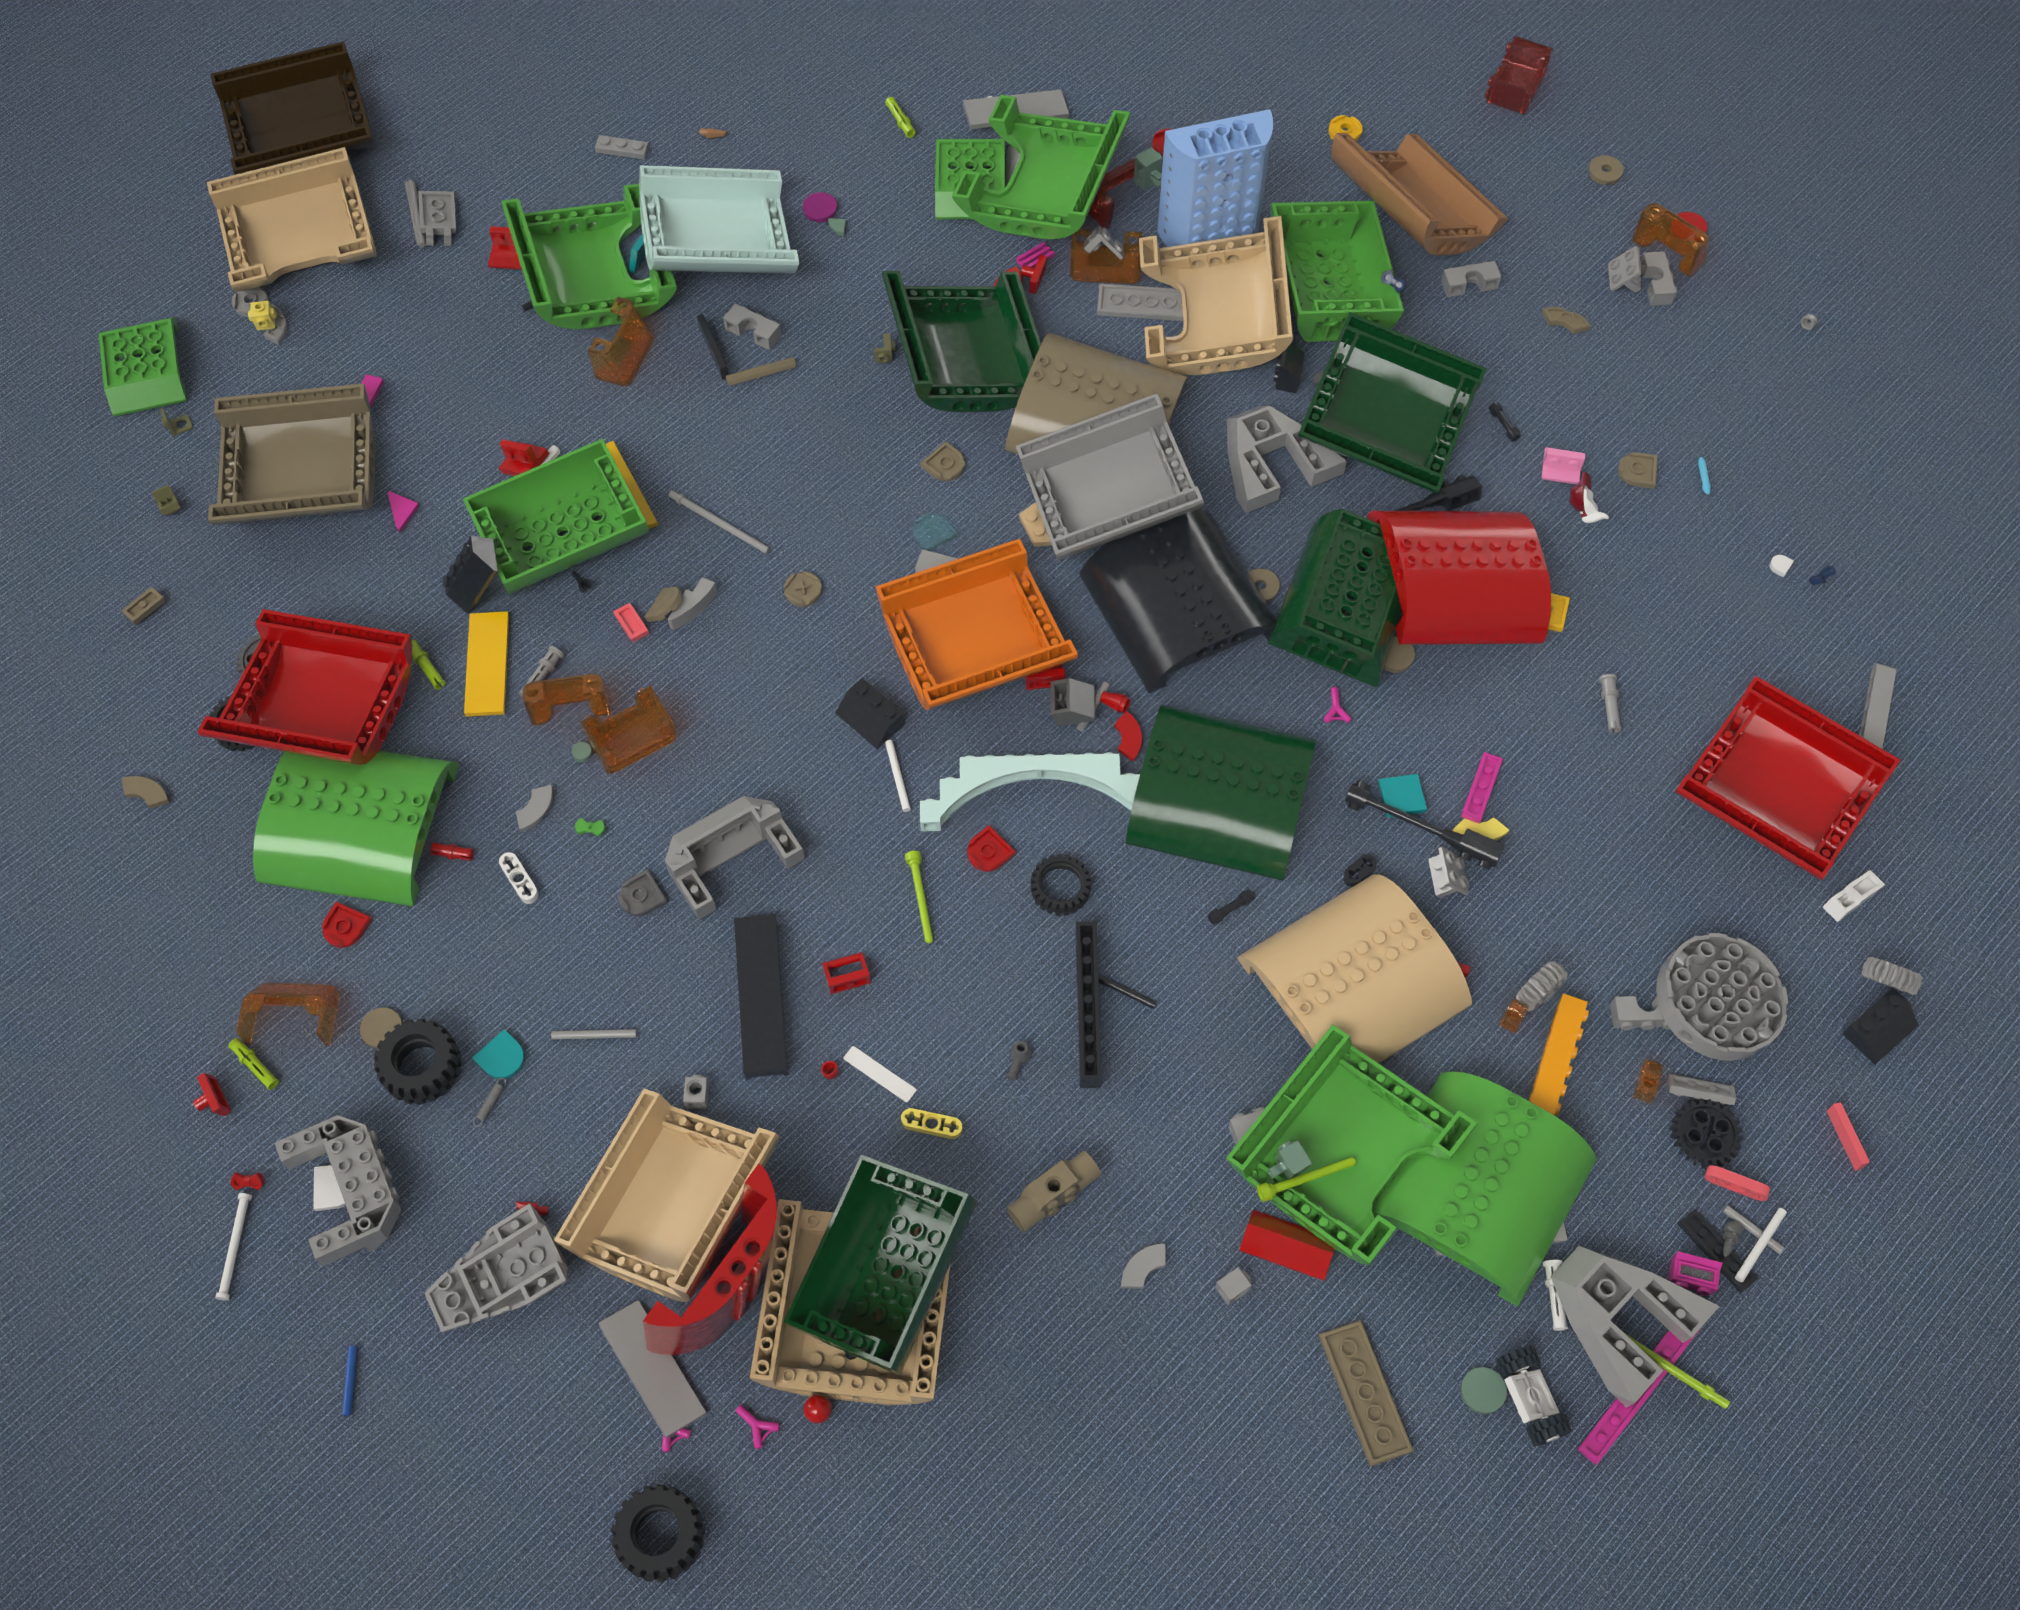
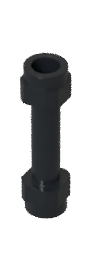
[1488,402,1521,442]
[1207,889,1254,925]

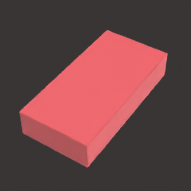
[613,603,649,643]

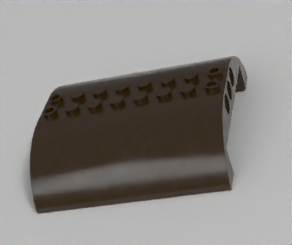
[210,41,375,175]

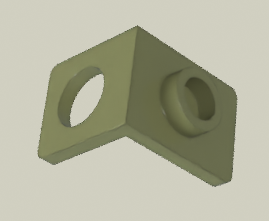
[160,408,193,436]

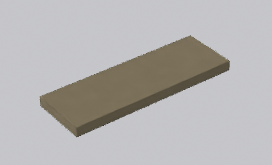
[1318,1320,1414,1467]

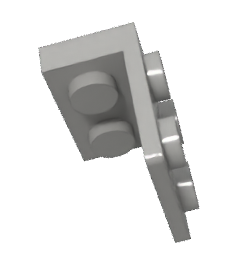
[1084,226,1124,260]

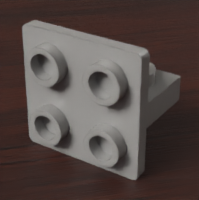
[1608,246,1641,293]
[1428,847,1469,898]

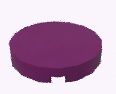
[803,192,837,223]

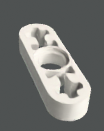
[499,852,539,904]

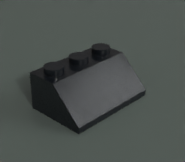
[836,678,905,749]
[1843,988,1918,1065]

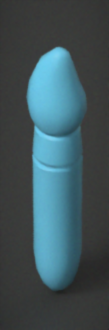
[1698,457,1711,495]

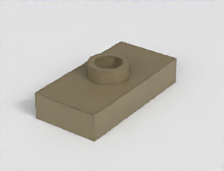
[121,587,166,626]

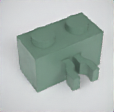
[1134,147,1163,191]
[1267,1140,1312,1179]

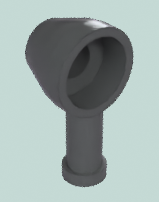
[1006,1041,1032,1081]

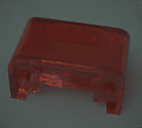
[1484,36,1553,115]

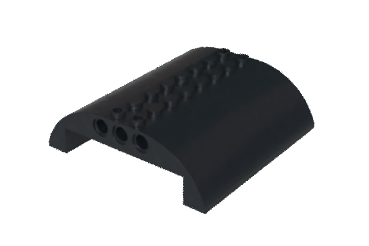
[1079,509,1277,693]

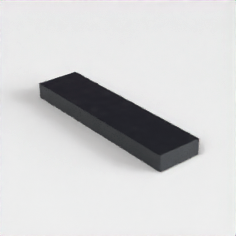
[697,314,728,380]
[1678,1209,1759,1294]

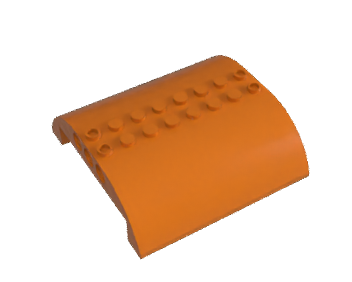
[875,539,1078,710]

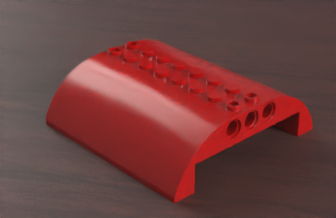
[1367,510,1551,645]
[197,609,412,765]
[1675,676,1901,881]
[643,1163,777,1355]

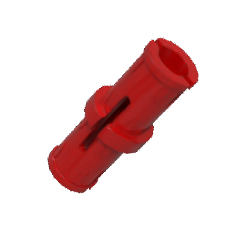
[430,842,474,861]

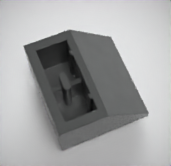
[1051,678,1096,727]

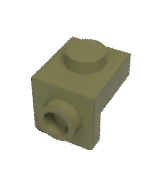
[874,333,895,363]
[151,485,180,516]

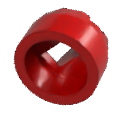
[821,1061,839,1080]

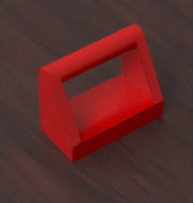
[822,952,871,994]

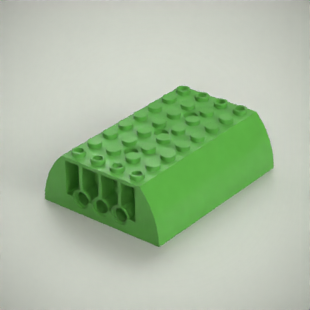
[1270,201,1404,342]
[463,438,649,595]

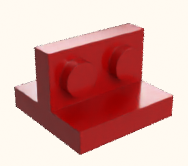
[499,439,550,476]

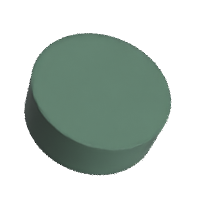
[572,742,592,763]

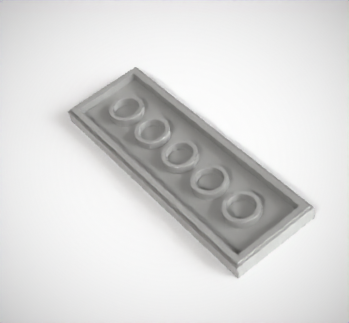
[963,90,1069,129]
[1097,284,1183,321]
[598,1301,706,1439]

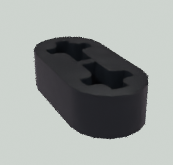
[1343,854,1377,887]

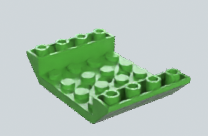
[935,139,1005,219]
[98,316,187,417]

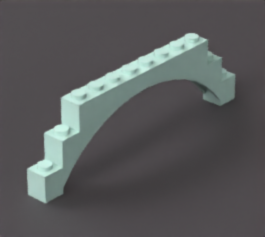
[920,752,1140,831]

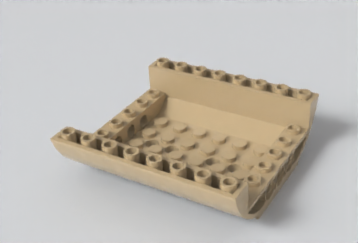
[750,1199,951,1405]

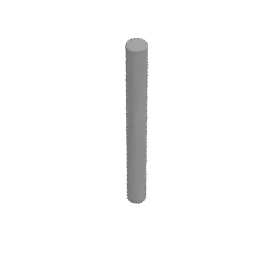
[551,1029,637,1040]

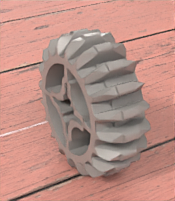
[1862,957,1923,994]
[1516,961,1568,1012]

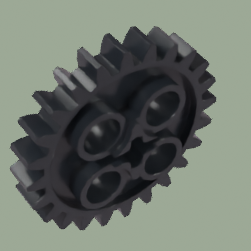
[1670,1098,1744,1168]

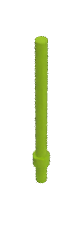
[1622,1331,1730,1409]

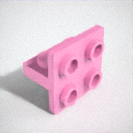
[1541,447,1585,485]

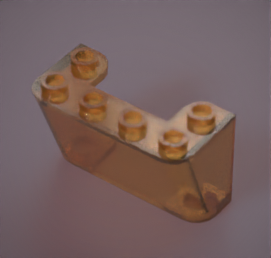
[1632,203,1709,277]
[1070,229,1143,284]
[588,297,654,386]
[523,674,611,725]

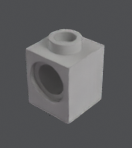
[683,1075,710,1109]
[1215,1267,1252,1306]

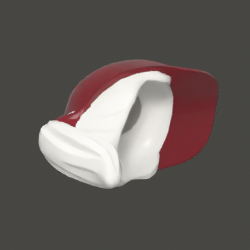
[1569,471,1609,523]

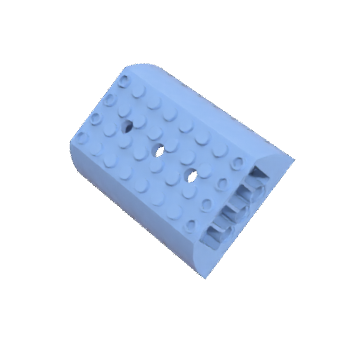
[1158,109,1273,247]

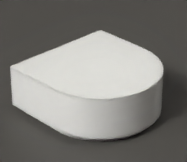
[1769,555,1794,578]

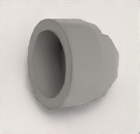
[1801,314,1818,330]

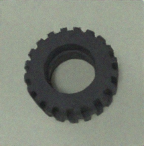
[374,1019,462,1105]
[611,1484,705,1582]

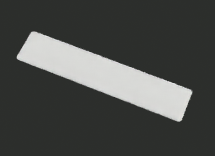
[843,1046,916,1102]

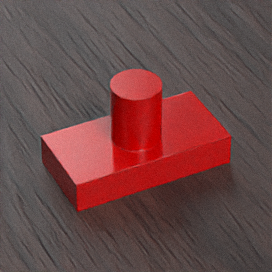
[1021,255,1047,294]
[193,1073,232,1116]

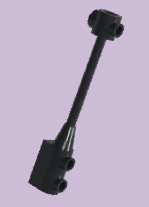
[1395,475,1482,511]
[1345,780,1505,870]

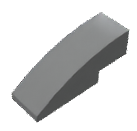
[668,577,718,630]

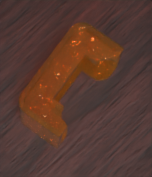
[580,686,677,774]

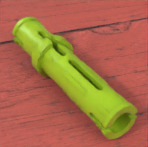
[885,97,916,138]
[412,640,446,690]
[228,1038,279,1090]

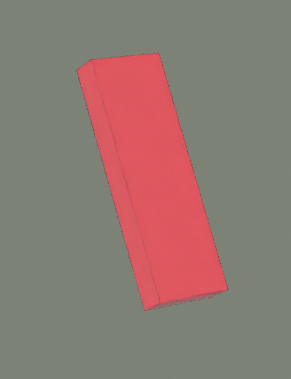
[1827,1102,1869,1171]

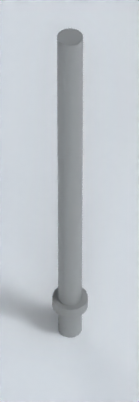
[668,490,770,554]

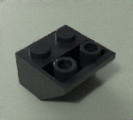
[1273,342,1305,393]

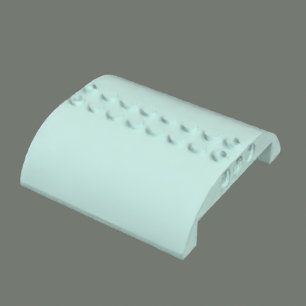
[639,165,799,274]

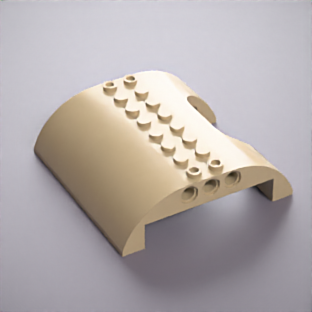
[207,147,377,293]
[1139,216,1293,375]

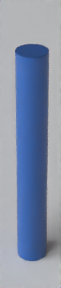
[342,1346,358,1416]

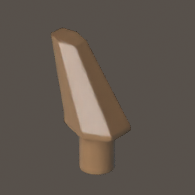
[699,128,728,139]

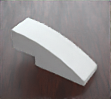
[1823,870,1885,922]

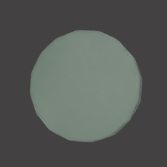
[1460,1367,1507,1415]

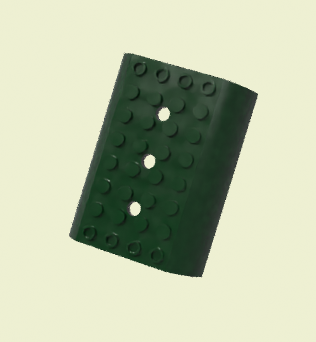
[783,1155,977,1375]

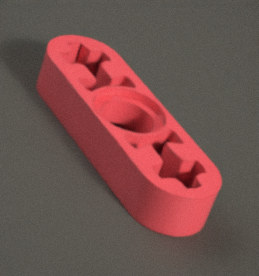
[1705,1165,1770,1201]

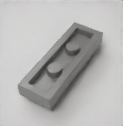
[595,135,649,160]
[1667,1074,1736,1105]

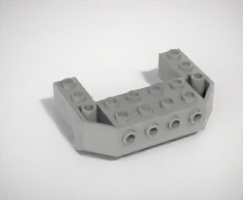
[665,796,805,920]
[275,1115,401,1266]

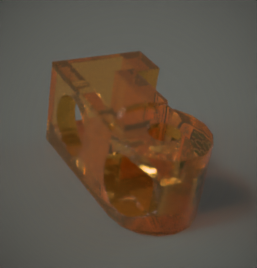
[1499,999,1529,1034]
[1632,1059,1663,1104]

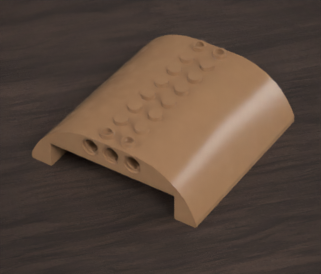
[1331,133,1509,256]

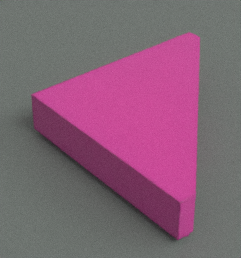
[388,491,419,533]

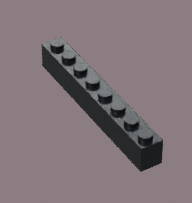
[1075,921,1102,1088]

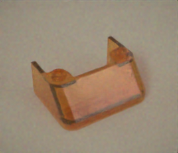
[236,983,339,1046]

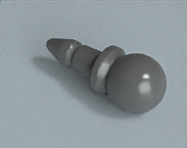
[1723,1221,1742,1257]

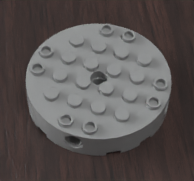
[1656,933,1788,1061]

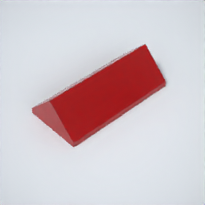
[1239,1210,1334,1281]

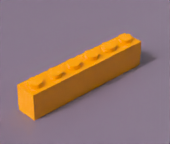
[1529,993,1589,1116]

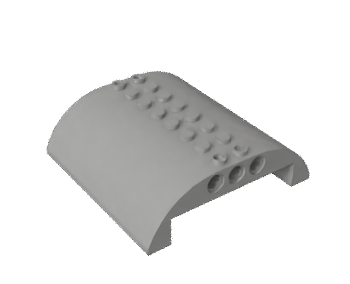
[1016,394,1204,561]

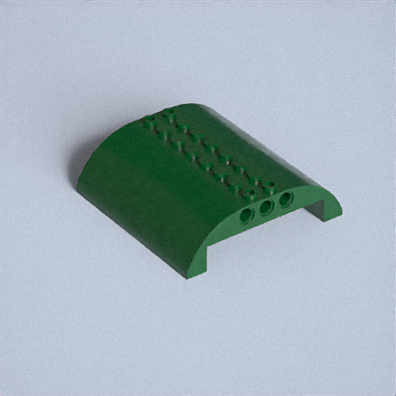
[882,271,1041,412]
[1297,312,1487,494]
[1125,705,1316,881]

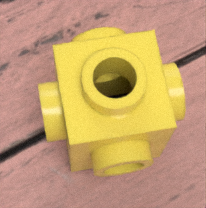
[248,301,277,331]

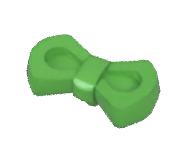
[575,818,605,837]

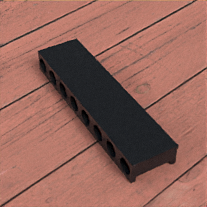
[734,914,788,1080]

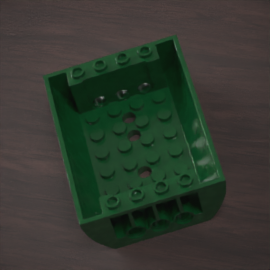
[1268,509,1403,688]

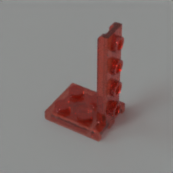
[1088,158,1135,229]

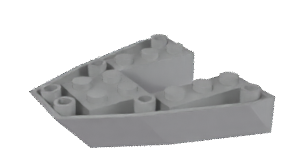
[1227,406,1347,513]
[1551,1246,1720,1408]

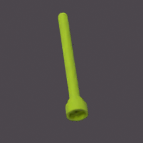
[905,851,933,944]
[1257,1157,1356,1202]

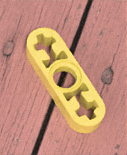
[901,1108,963,1139]

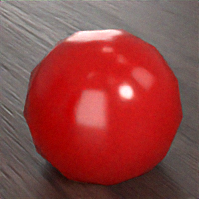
[803,1395,832,1424]

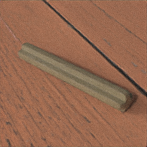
[726,357,796,386]

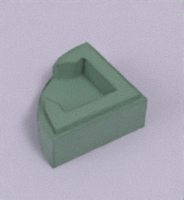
[828,218,846,237]

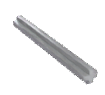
[405,179,427,248]

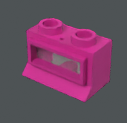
[1668,1251,1722,1296]

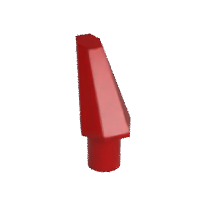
[516,1201,549,1215]

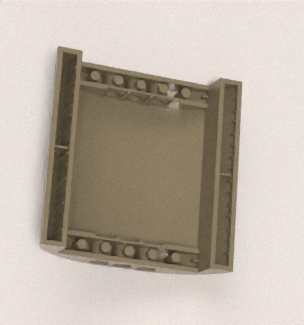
[1004,332,1188,454]
[208,384,375,525]

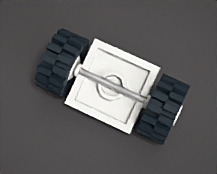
[1496,1345,1572,1447]

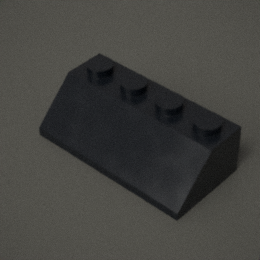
[442,536,497,614]

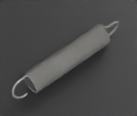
[473,1078,506,1127]

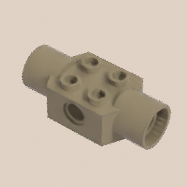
[1006,1151,1101,1233]

